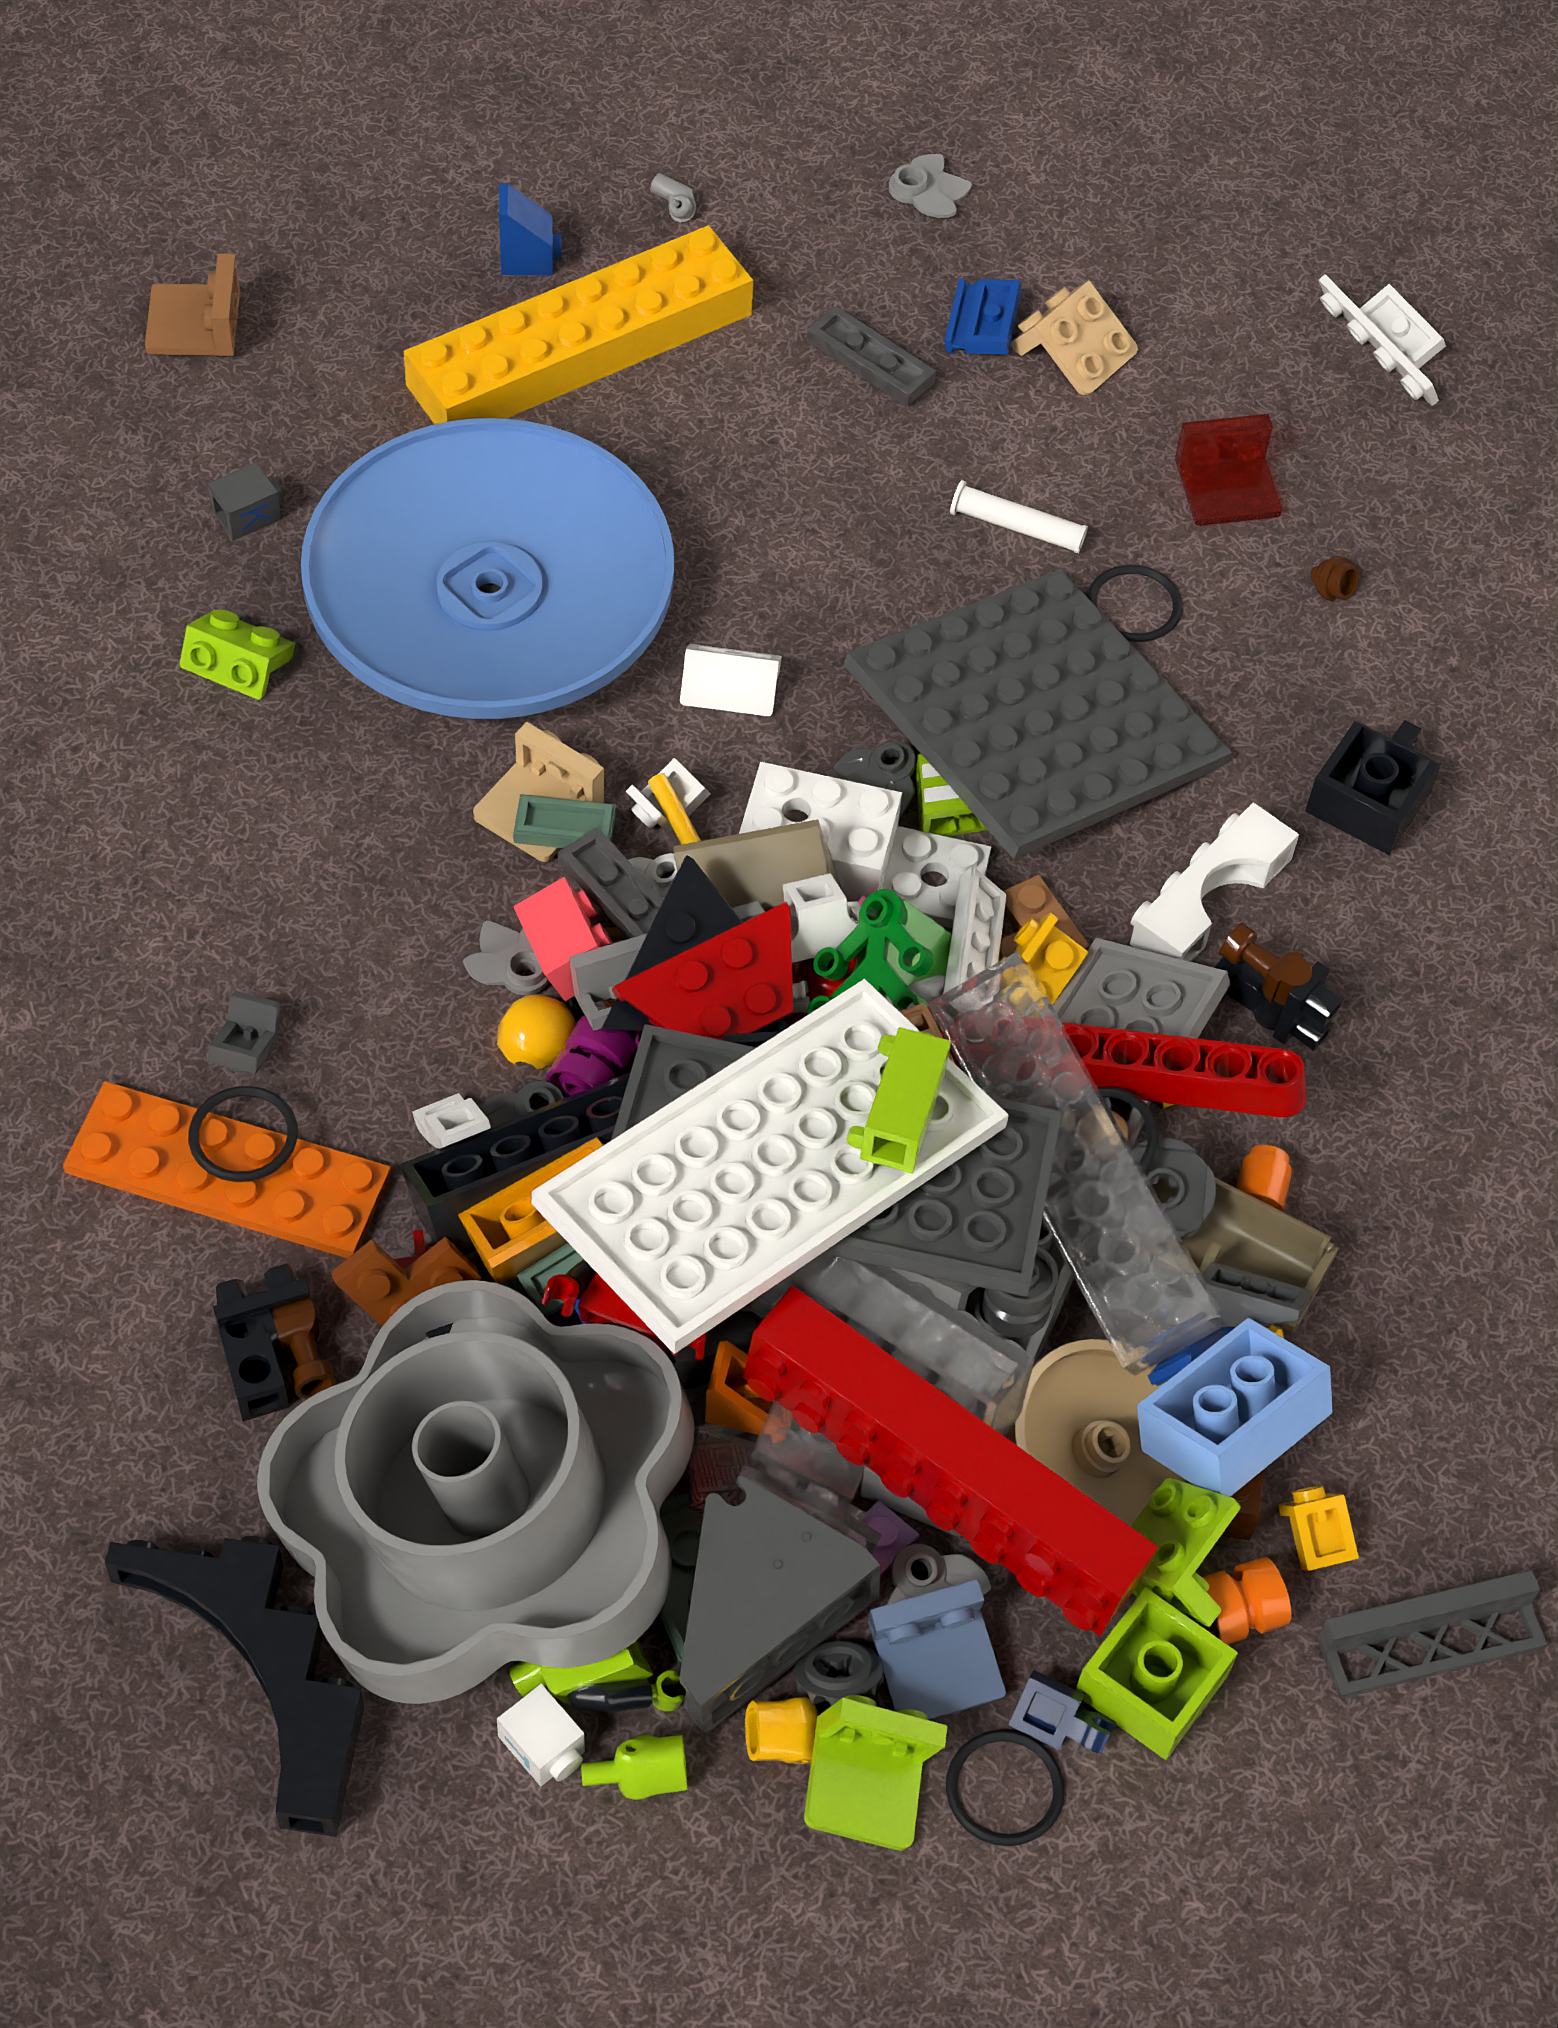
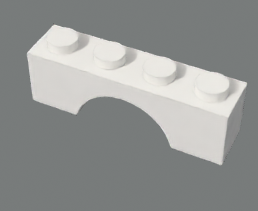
[1130,802,1299,962]

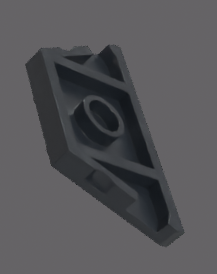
[600,855,743,1033]

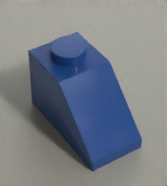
[499,183,561,275]

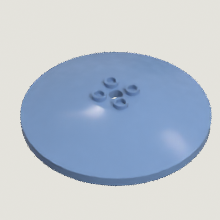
[301,418,674,719]

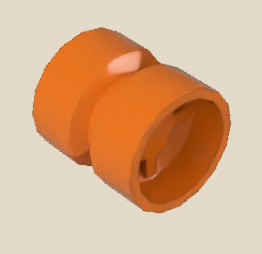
[1200,1557,1291,1645]

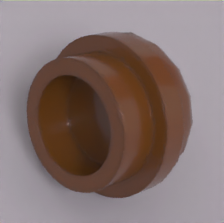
[1311,556,1359,602]

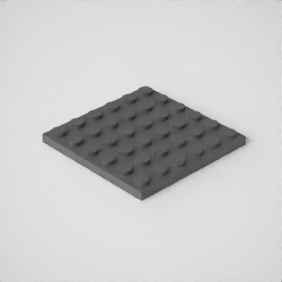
[844,569,1232,859]

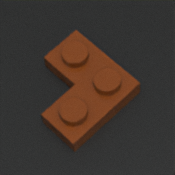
[331,1236,482,1326]

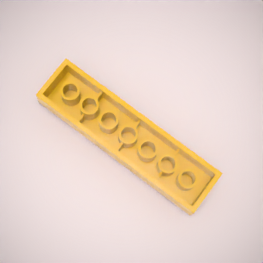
[403,225,753,424]

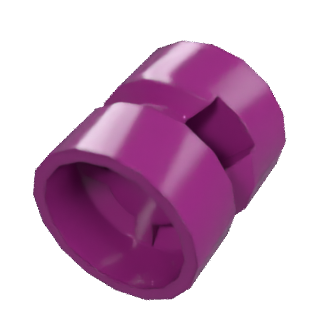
[546,1016,636,1098]

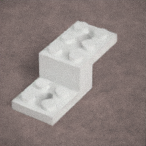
[739,762,991,928]

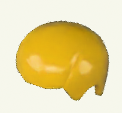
[497,994,577,1069]

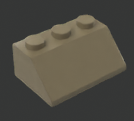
[674,819,841,912]

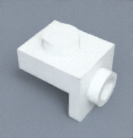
[626,758,711,834]

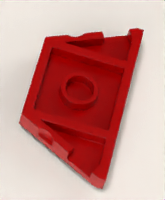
[612,901,793,1040]

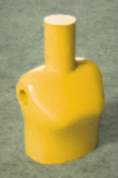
[745,1697,818,1764]

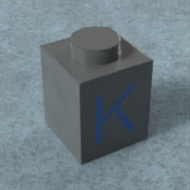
[207,462,284,541]

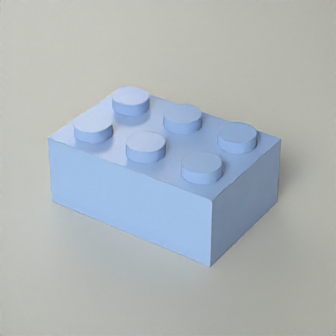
[1137,1318,1333,1497]

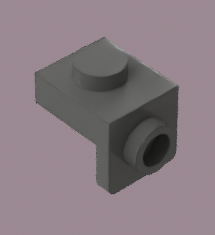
[208,991,281,1075]

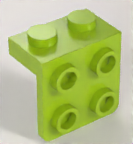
[804,1695,948,1851]

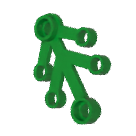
[807,889,934,1015]

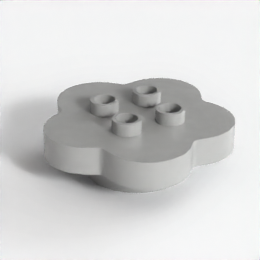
[257,1280,694,1704]

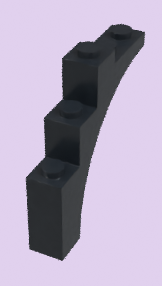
[105,1535,364,1837]

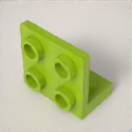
[1130,1478,1241,1627]

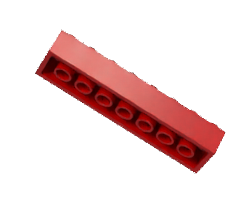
[743,1285,1158,1637]

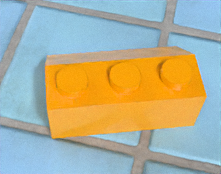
[458,1137,603,1285]

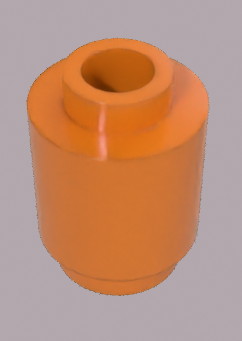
[1236,1145,1292,1212]

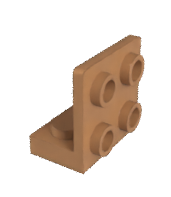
[145,254,240,356]

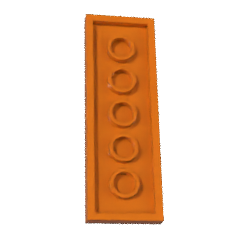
[63,1081,392,1259]

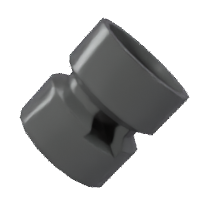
[982,1246,1058,1338]

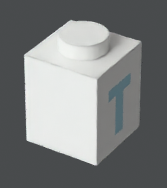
[497,1684,585,1787]

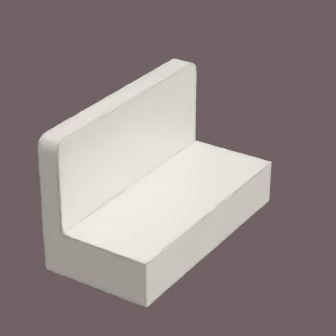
[680,644,782,716]

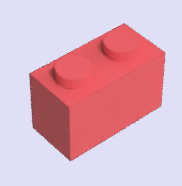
[513,877,613,1001]

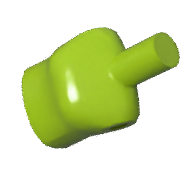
[581,1733,688,1800]

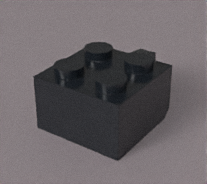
[1305,720,1442,855]

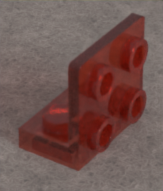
[1175,414,1282,526]

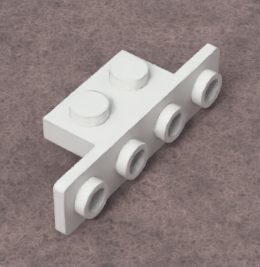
[1318,275,1446,406]

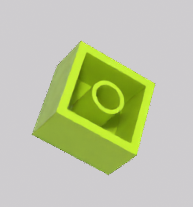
[1076,1587,1238,1760]

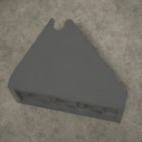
[679,1476,880,1735]

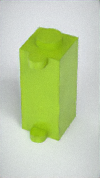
[846,1027,951,1174]

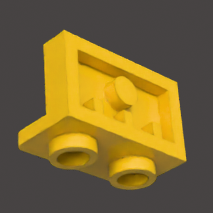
[993,912,1088,1020]

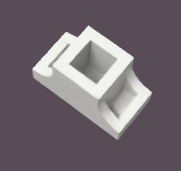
[783,873,861,963]

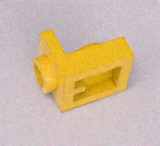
[1278,1485,1359,1571]

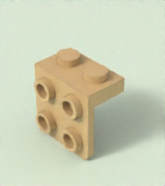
[1010,280,1138,395]
[473,722,604,862]

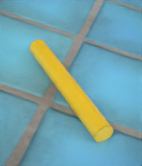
[648,773,701,845]

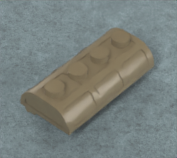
[1106,1177,1339,1334]

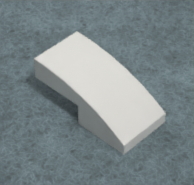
[412,1093,491,1149]

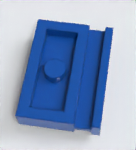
[944,279,1022,355]

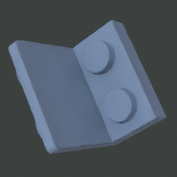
[868,1579,1006,1720]

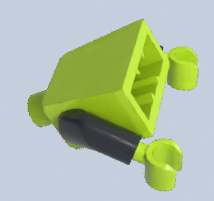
[509,1639,685,1712]

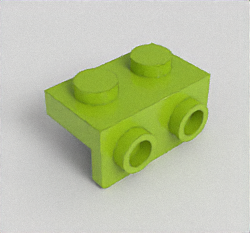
[180,609,296,700]

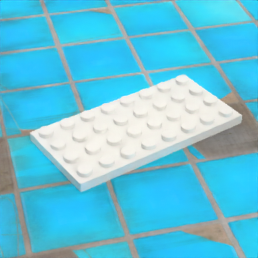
[531,979,1009,1354]

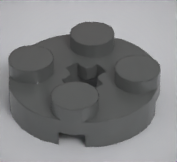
[1110,1137,1216,1244]

